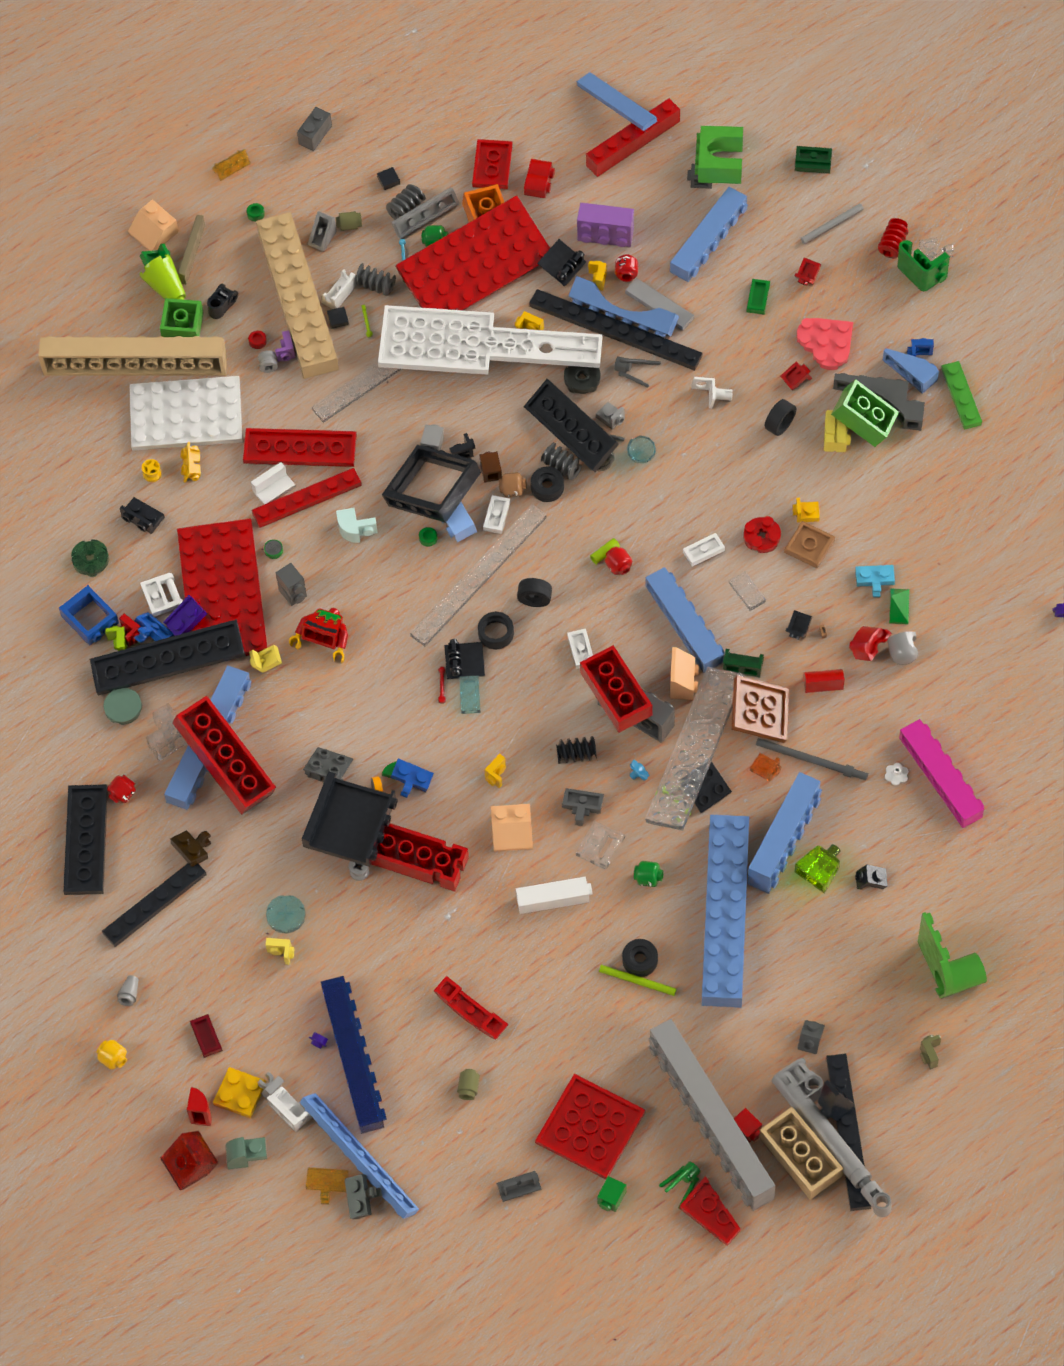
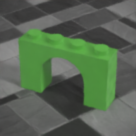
[695,126,743,184]

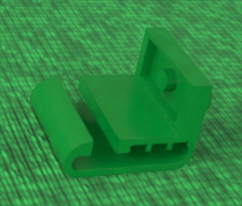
[897,240,950,292]

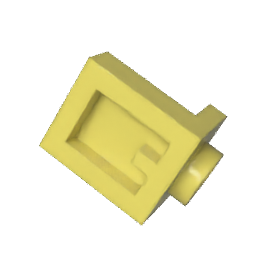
[266,938,295,965]

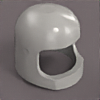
[887,631,918,665]

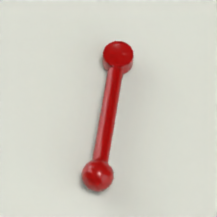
[438,666,446,704]

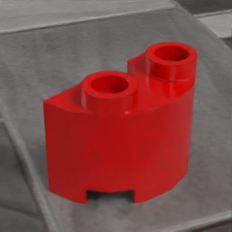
[849,626,892,661]

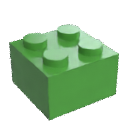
[160,298,204,337]

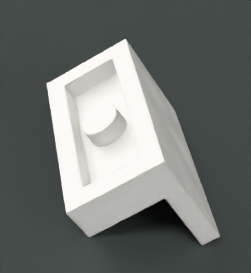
[251,462,295,504]

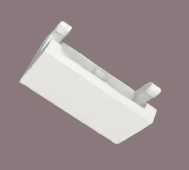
[321,269,357,309]
[267,1087,312,1132]

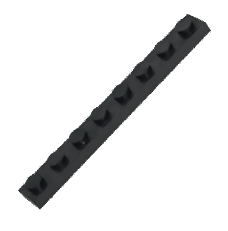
[826,1053,871,1211]

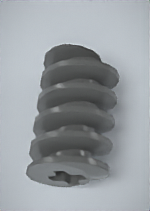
[386,184,426,220]
[356,263,396,296]
[541,442,582,480]

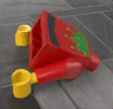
[289,608,348,663]

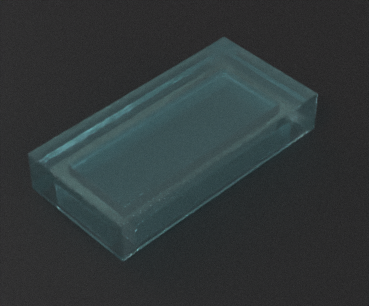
[459,676,481,714]

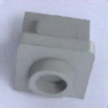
[596,402,625,430]

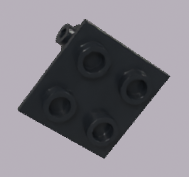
[537,239,586,287]
[444,639,485,679]
[679,760,732,813]

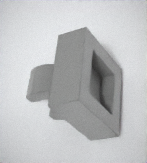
[258,1072,284,1099]

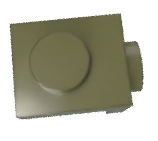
[920,1035,941,1069]

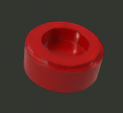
[248,330,267,349]

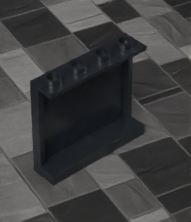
[302,771,398,867]

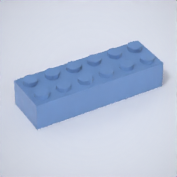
[748,772,822,894]

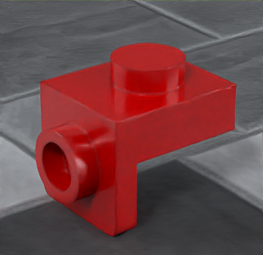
[794,257,821,286]

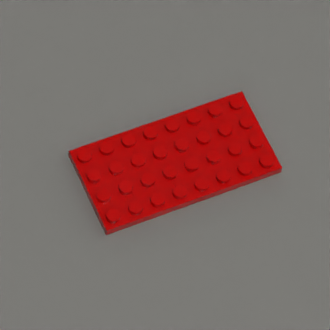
[395,195,550,311]
[177,518,268,656]

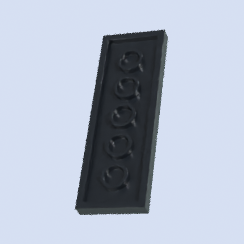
[523,379,619,472]
[63,784,108,895]

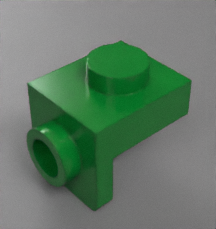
[140,244,170,267]

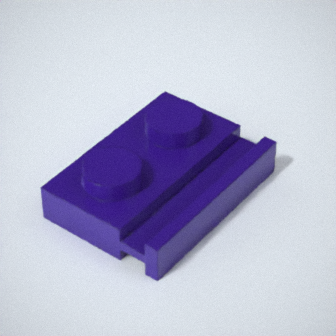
[163,595,207,636]

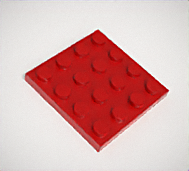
[535,1073,646,1180]

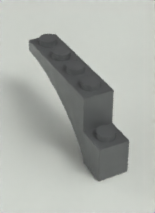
[833,373,925,431]

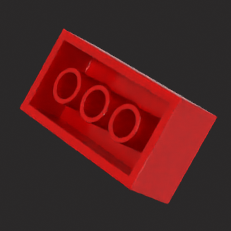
[580,645,653,733]

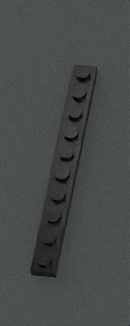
[529,289,703,371]

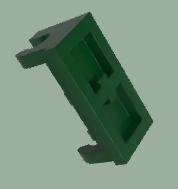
[723,649,764,678]

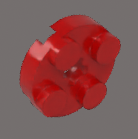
[743,516,781,553]

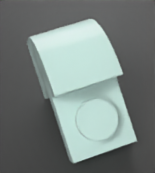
[336,508,378,543]

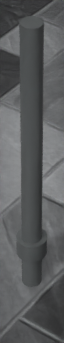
[756,738,869,781]

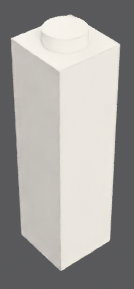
[516,876,592,914]

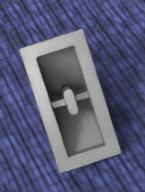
[307,211,337,251]

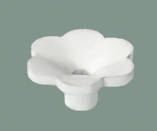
[885,763,909,786]

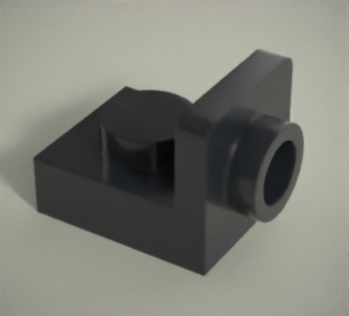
[449,433,476,458]

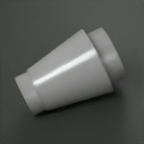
[117,975,139,1006]

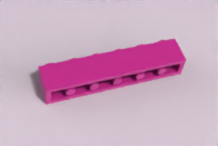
[899,719,984,828]

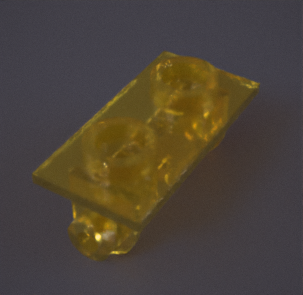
[212,149,251,181]

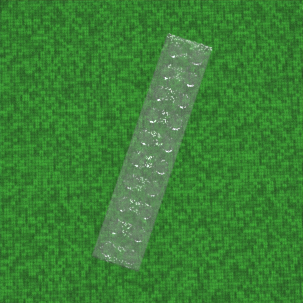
[645,667,744,831]

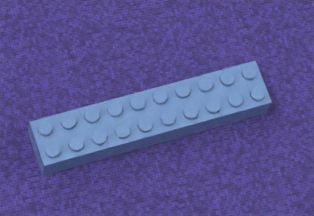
[702,815,749,1008]

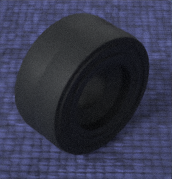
[530,466,564,502]
[517,578,552,607]
[622,939,658,977]

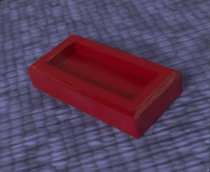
[190,1014,223,1058]

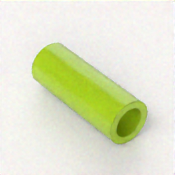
[590,538,620,565]

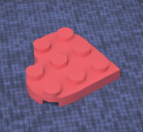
[796,318,853,370]

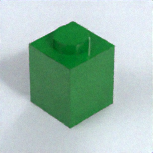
[597,1176,627,1212]

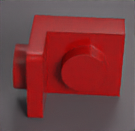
[780,361,812,390]
[119,613,141,647]

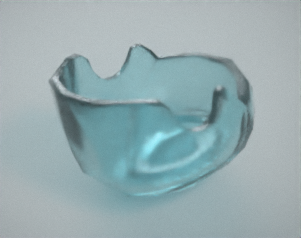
[627,435,656,464]

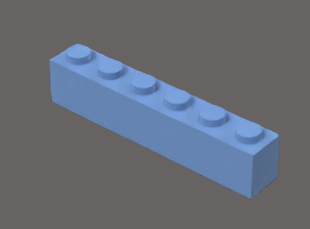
[670,187,748,282]
[645,567,725,673]

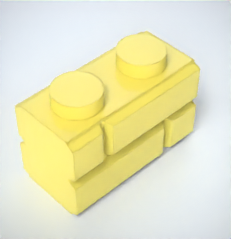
[824,410,851,452]

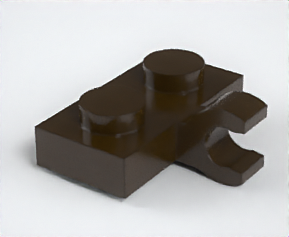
[170,830,211,867]

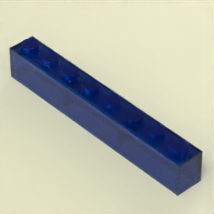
[321,976,387,1134]

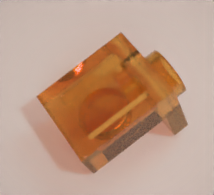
[750,753,782,781]

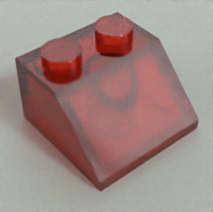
[160,1131,218,1190]

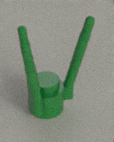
[659,1161,701,1210]

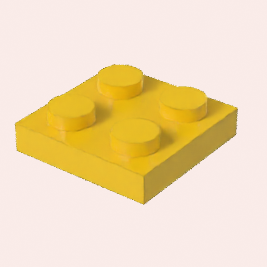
[213,1067,266,1119]

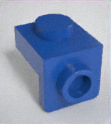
[907,338,934,357]

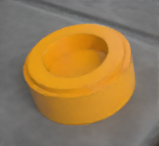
[371,776,383,792]

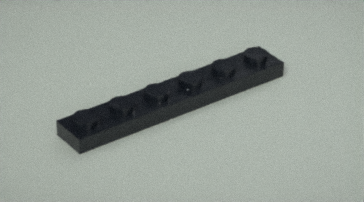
[102,863,207,947]

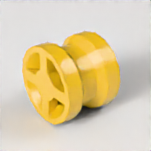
[141,459,162,482]

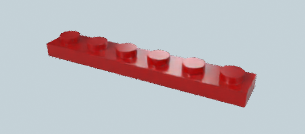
[252,468,362,528]

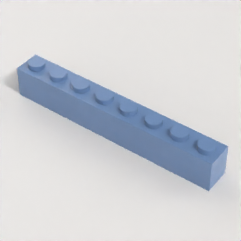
[164,665,251,810]

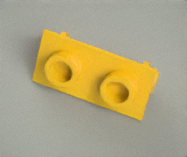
[180,442,201,483]

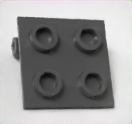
[303,747,353,782]

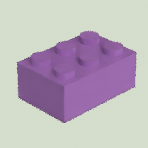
[577,202,634,247]

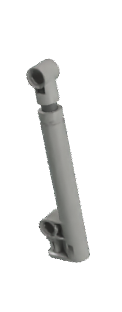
[772,1058,892,1217]

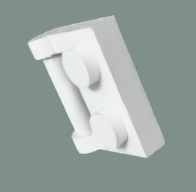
[140,573,183,617]

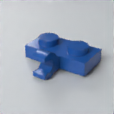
[135,612,174,643]
[390,758,434,798]

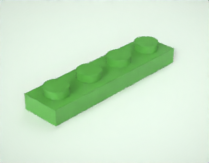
[941,361,982,430]

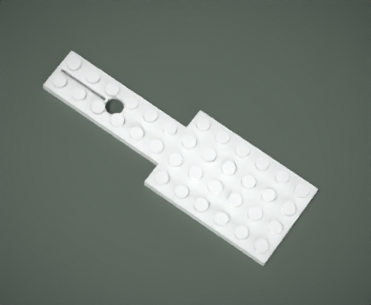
[378,305,602,375]

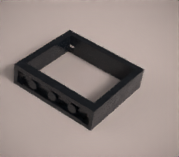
[382,445,481,523]

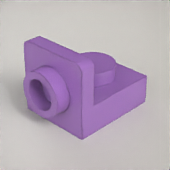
[275,330,295,362]

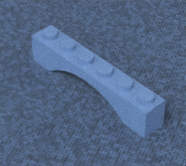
[569,276,679,338]

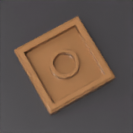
[784,521,835,568]

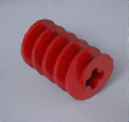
[878,218,909,259]

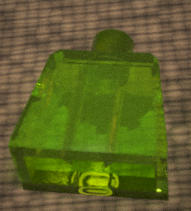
[795,844,841,893]

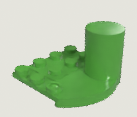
[917,912,987,999]

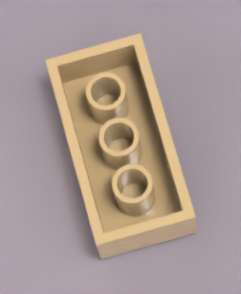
[759,1107,843,1200]

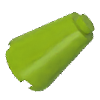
[140,255,186,300]

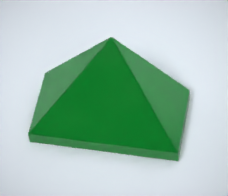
[889,588,909,624]

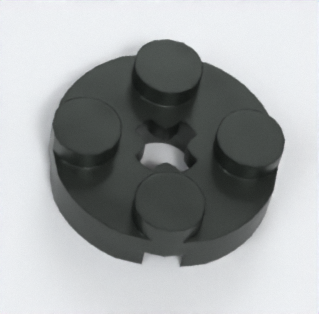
[564,366,601,394]

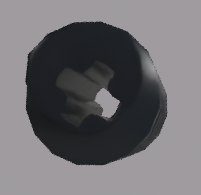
[556,736,597,764]

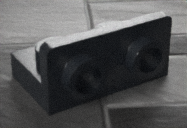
[120,497,165,534]

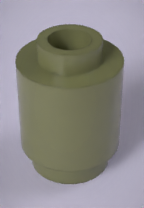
[336,211,362,231]
[457,1069,480,1100]

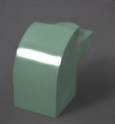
[225,1137,267,1170]

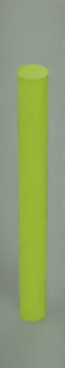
[599,964,677,996]

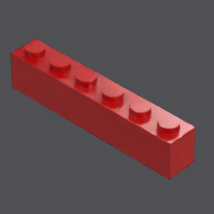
[586,98,680,177]

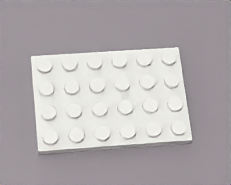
[130,376,243,451]

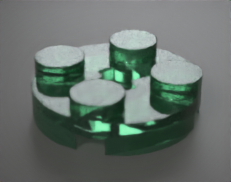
[71,539,110,577]

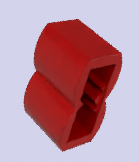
[524,159,555,198]

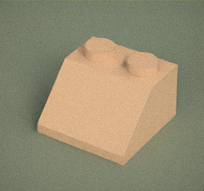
[128,199,179,251]
[670,647,699,700]
[491,804,533,852]

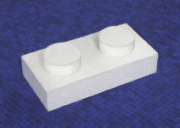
[483,495,510,534]
[683,533,725,567]
[567,629,593,669]

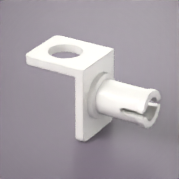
[691,377,733,409]

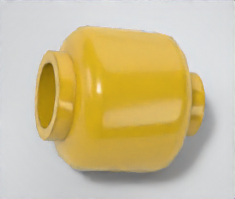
[96,1040,127,1070]

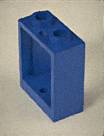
[59,585,119,646]

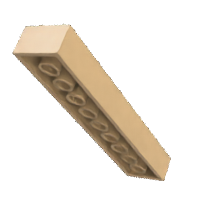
[256,212,339,379]
[39,336,227,376]

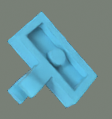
[855,565,895,597]

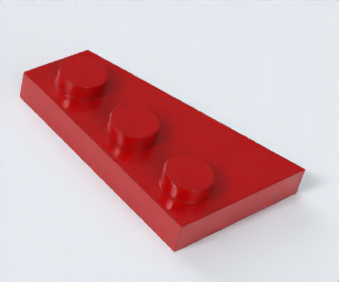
[679,1176,740,1246]

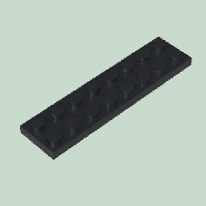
[90,619,246,696]

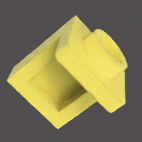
[249,645,282,673]

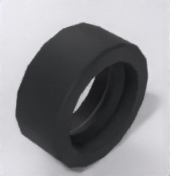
[764,399,797,436]
[478,611,514,650]

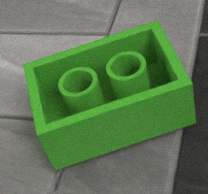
[831,379,899,447]

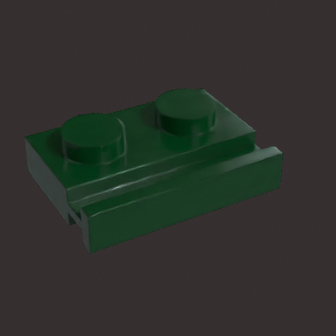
[795,146,832,174]

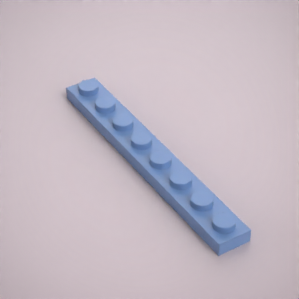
[299,1093,419,1219]

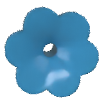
[629,760,649,781]

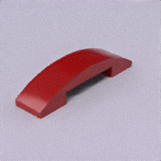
[434,976,509,1040]

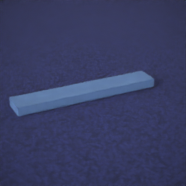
[576,72,657,131]

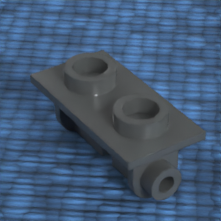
[496,1171,542,1202]

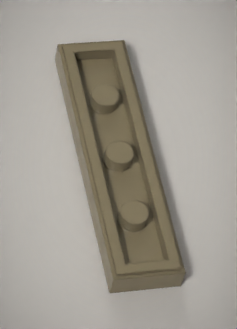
[178,215,205,285]

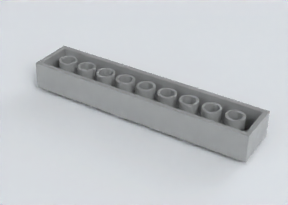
[649,1019,775,1211]

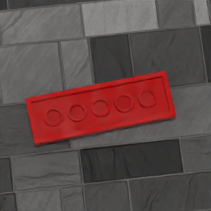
[243,428,357,467]

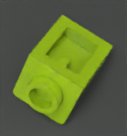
[105,626,127,651]

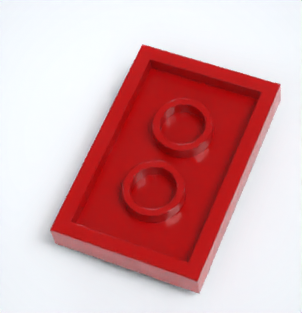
[472,139,513,190]

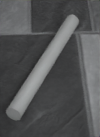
[801,203,863,244]

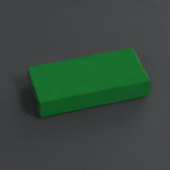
[746,279,770,315]

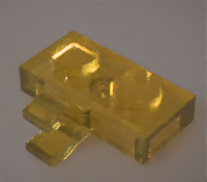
[306,1167,349,1205]

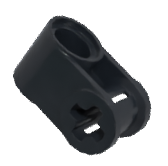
[207,283,238,319]

